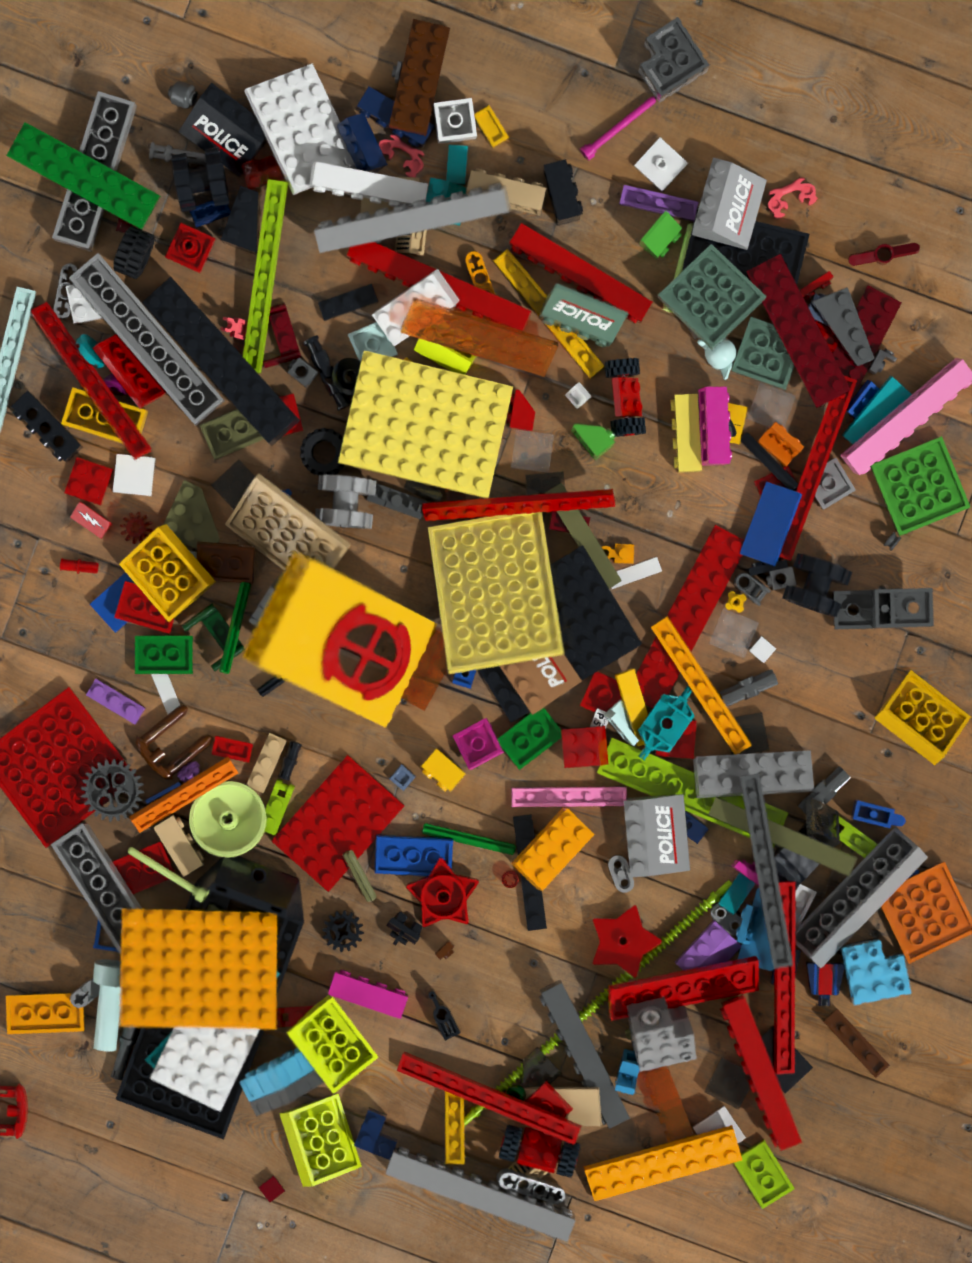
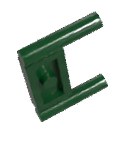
[181,603,245,672]

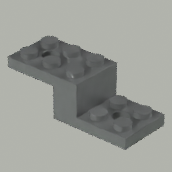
[833,588,934,630]

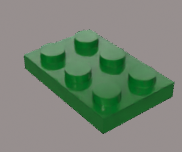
[135,636,193,674]
[498,708,562,770]

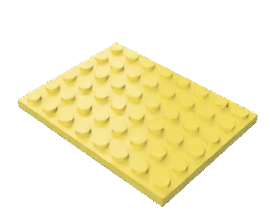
[338,350,513,498]
[428,512,564,674]

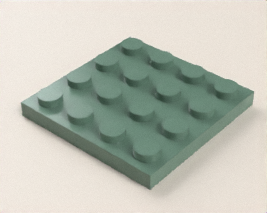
[657,244,766,350]

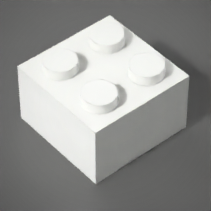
[433,98,477,144]

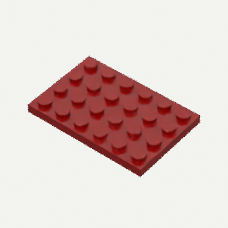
[271,755,405,892]

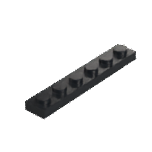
[513,814,547,931]

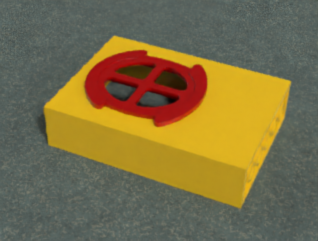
[241,552,437,728]

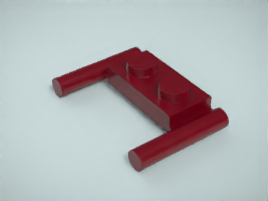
[263,303,301,368]

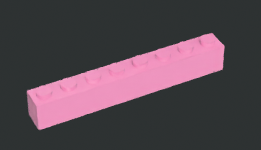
[840,358,972,475]

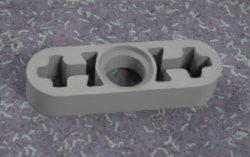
[54,263,78,319]

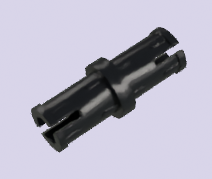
[278,740,302,781]

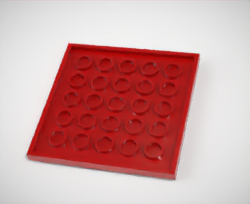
[0,687,136,848]

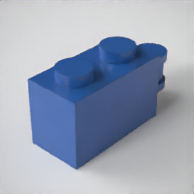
[851,800,905,828]

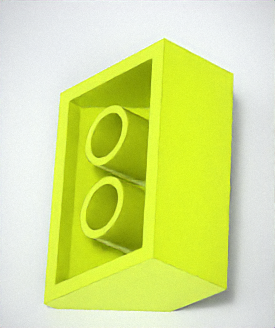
[414,316,485,375]

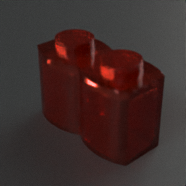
[241,156,284,189]

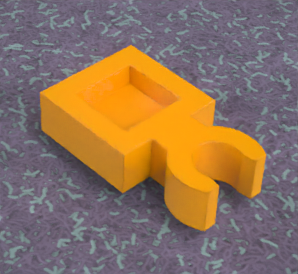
[602,544,634,564]

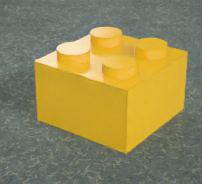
[421,749,466,792]

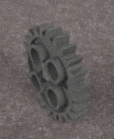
[81,759,144,822]

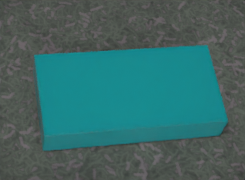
[446,145,468,185]
[718,873,756,915]

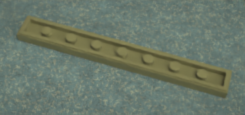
[708,797,857,876]

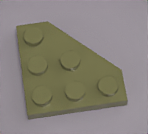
[163,480,220,549]

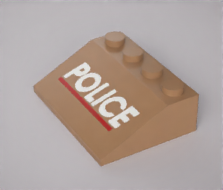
[499,654,582,715]

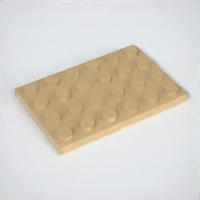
[225,474,351,570]

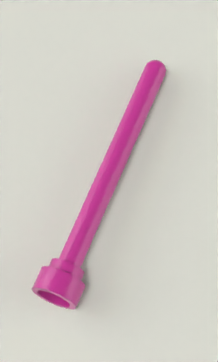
[579,97,656,161]

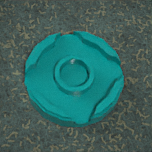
[76,334,105,368]

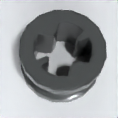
[884,532,901,551]

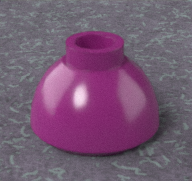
[103,373,127,395]

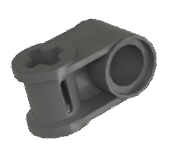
[734,573,771,606]

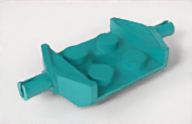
[637,686,695,761]

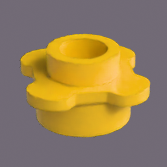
[725,591,747,613]

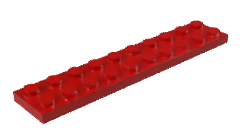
[636,525,744,708]

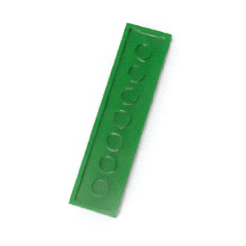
[6,122,161,230]

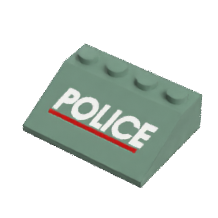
[538,283,628,347]

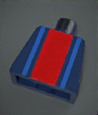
[806,962,844,1006]

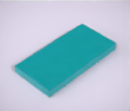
[842,376,912,445]

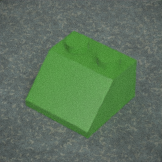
[639,211,682,260]

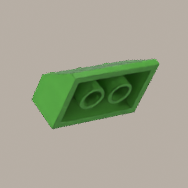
[571,424,615,460]

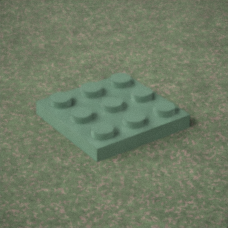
[731,317,794,390]

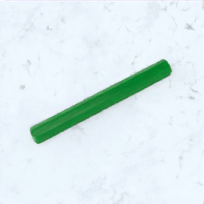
[219,582,251,674]
[422,823,516,855]

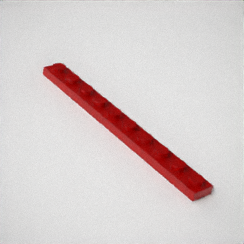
[31,302,151,460]
[779,376,857,561]
[422,489,616,521]
[774,881,796,1074]
[397,1051,582,1145]

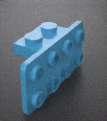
[736,888,774,971]

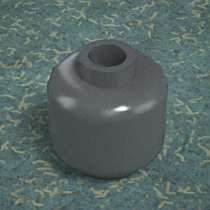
[168,81,198,109]

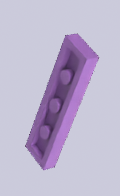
[619,185,698,221]

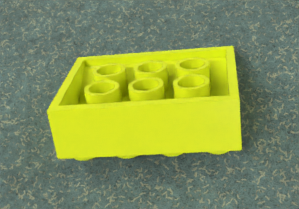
[287,995,378,1094]
[279,1094,362,1187]

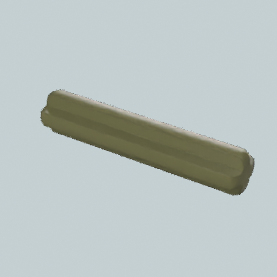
[343,850,376,902]

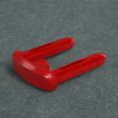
[0,1083,28,1139]

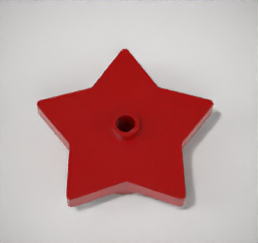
[406,857,479,927]
[592,905,662,978]

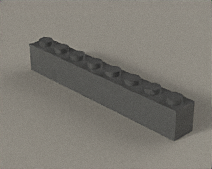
[539,980,630,1129]

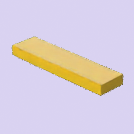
[615,668,648,747]
[445,1091,465,1165]

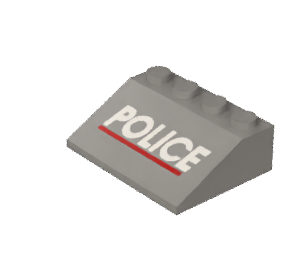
[692,158,767,250]
[624,794,690,877]

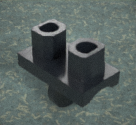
[386,912,423,946]

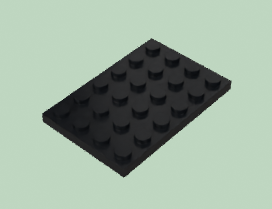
[682,207,809,285]

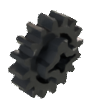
[322,910,364,952]

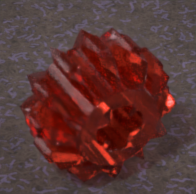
[120,512,153,544]

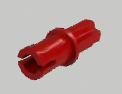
[60,558,99,574]

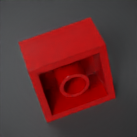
[561,726,609,768]

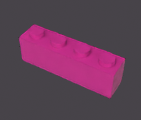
[698,387,732,466]
[328,969,408,1019]

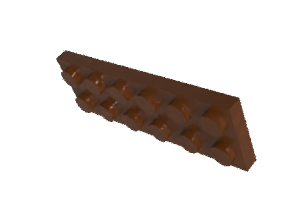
[389,19,450,136]

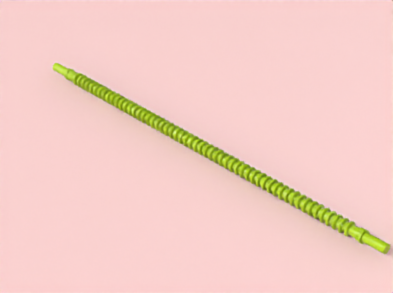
[464,880,732,1127]

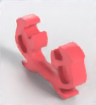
[379,134,424,178]
[767,178,817,219]

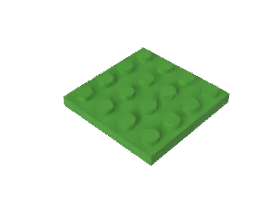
[870,436,970,536]

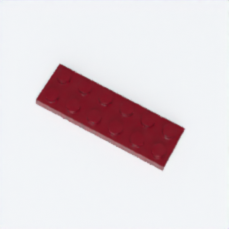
[833,285,902,403]

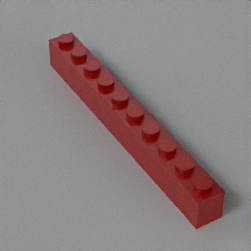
[347,242,532,335]

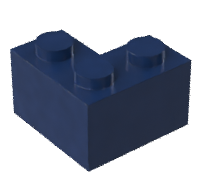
[354,1107,398,1160]

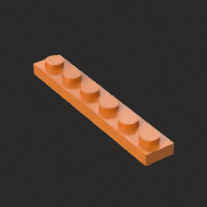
[129,757,238,833]

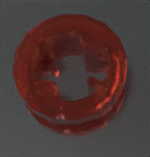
[502,870,519,888]

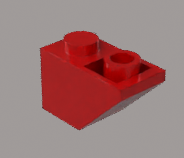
[506,389,535,432]

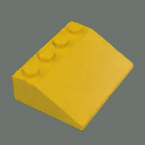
[119,524,216,622]
[874,670,971,765]

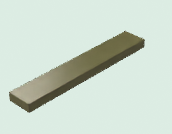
[546,483,622,589]

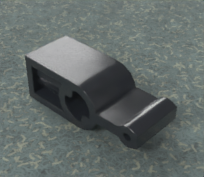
[429,990,461,1041]

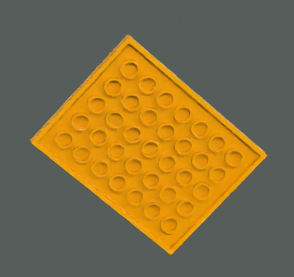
[119,909,277,1030]

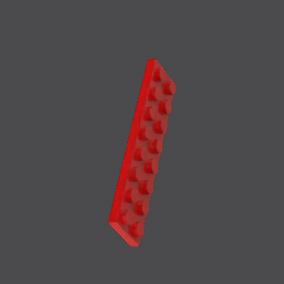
[608,956,759,1021]

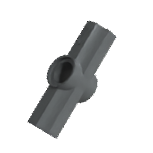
[719,669,778,706]
[798,766,851,818]

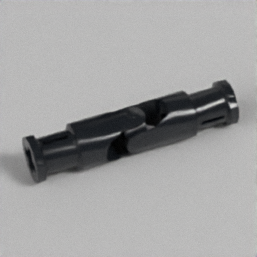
[303,335,352,411]

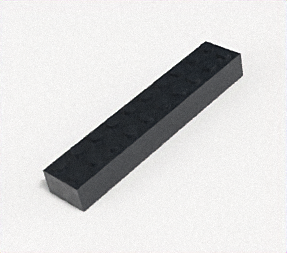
[142,277,300,446]

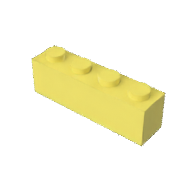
[670,394,702,473]

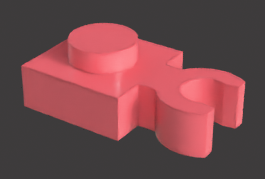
[220,317,248,341]

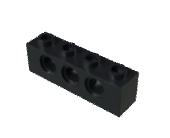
[11,390,83,462]

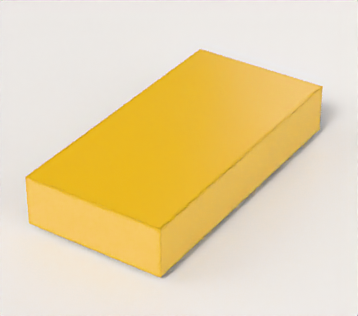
[474,105,509,148]

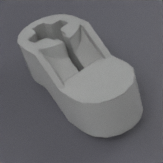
[70,978,100,1008]

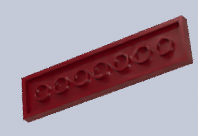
[746,254,851,408]

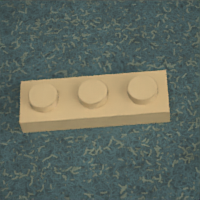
[246,733,287,793]

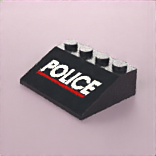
[178,82,267,178]

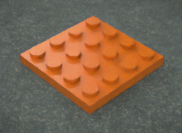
[881,861,972,964]

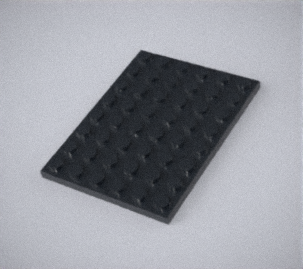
[479,545,642,723]

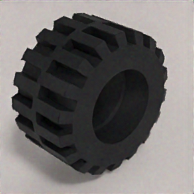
[113,226,154,279]
[300,428,345,476]

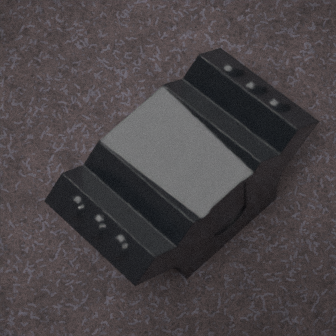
[774,821,835,889]

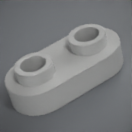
[608,855,634,893]
[710,903,742,935]

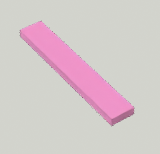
[511,787,627,807]

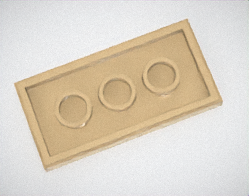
[523,1087,602,1126]

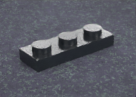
[318,284,378,321]

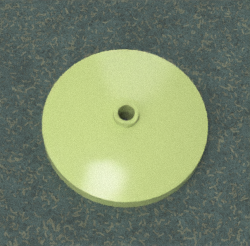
[189,781,267,857]

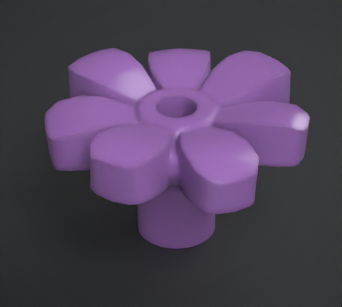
[177,761,200,783]

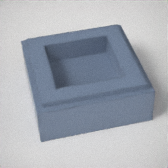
[389,764,416,791]

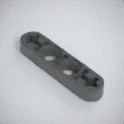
[496,1169,565,1204]

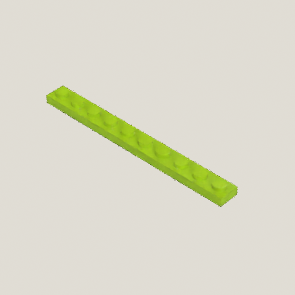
[243,179,288,373]

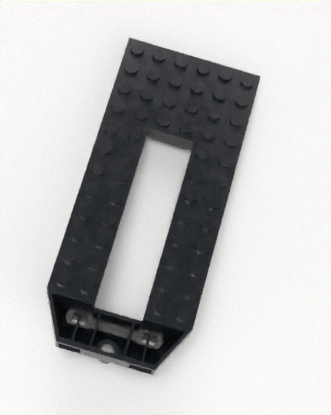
[115,856,305,1140]

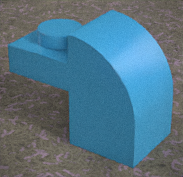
[615,1049,639,1095]

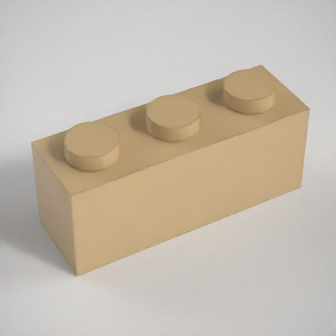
[153,815,205,877]

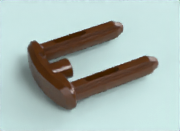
[136,705,212,780]

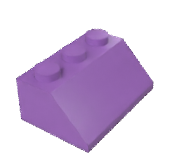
[675,920,741,970]

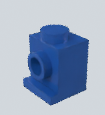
[452,669,477,689]

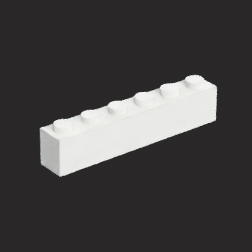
[309,162,428,207]

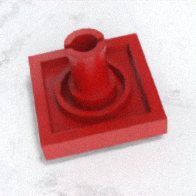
[165,223,216,274]

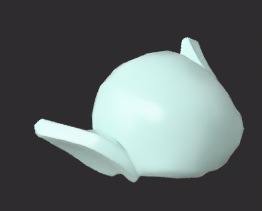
[697,338,737,380]

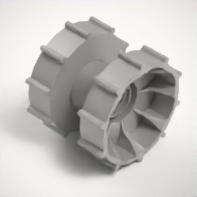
[315,475,376,529]

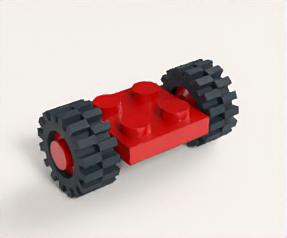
[604,358,646,437]
[499,1124,580,1178]

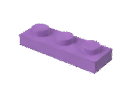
[86,679,145,725]

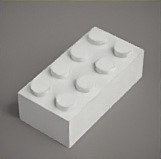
[372,269,459,346]

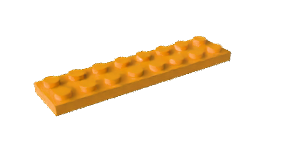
[584,1125,742,1201]

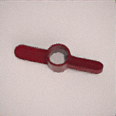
[848,243,920,266]

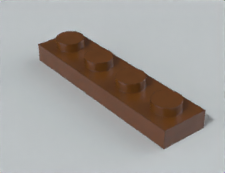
[823,1008,890,1078]

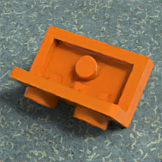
[758,422,804,466]

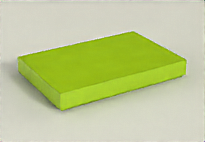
[734,1139,795,1209]

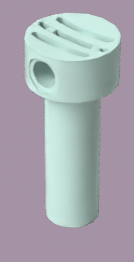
[93,960,121,1051]

